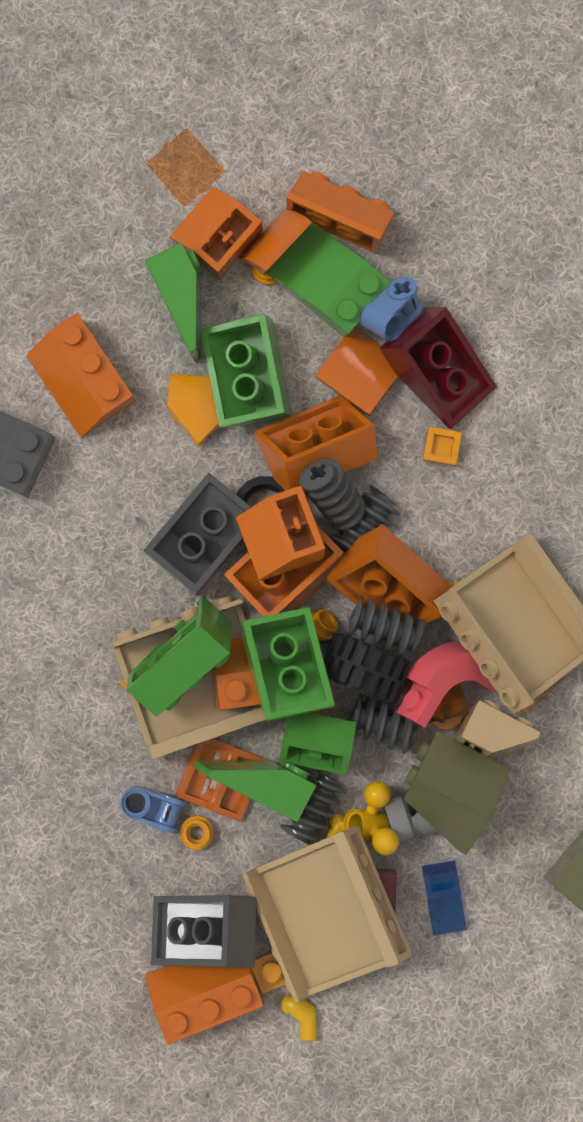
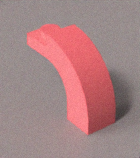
[397,641,495,728]

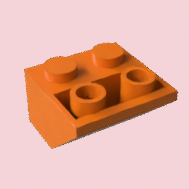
[169,187,263,280]
[236,486,325,581]

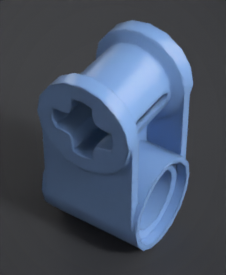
[361,277,424,342]
[120,786,188,834]

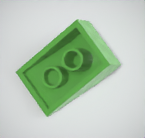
[267,223,391,337]
[145,243,203,362]
[241,607,335,722]
[193,760,316,822]

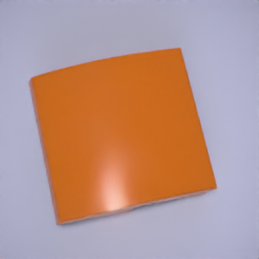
[239,210,312,274]
[315,327,398,416]
[174,738,266,822]

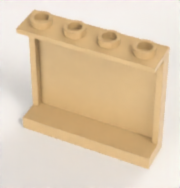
[433,532,583,714]
[111,596,265,760]
[242,825,412,1003]

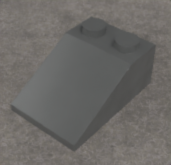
[0,411,56,498]
[143,473,251,597]
[151,895,256,968]

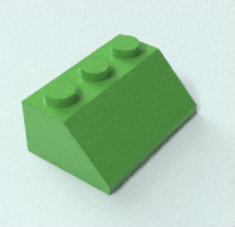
[200,314,292,428]

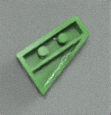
[127,596,232,717]

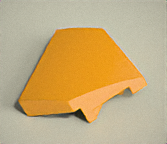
[167,374,220,447]

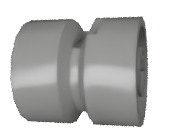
[384,796,437,843]

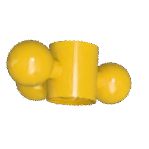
[343,781,399,856]

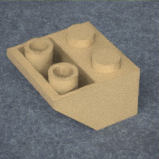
[453,700,541,759]

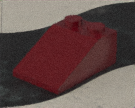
[379,307,497,429]

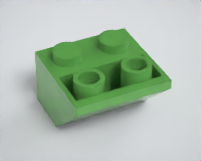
[279,712,357,775]

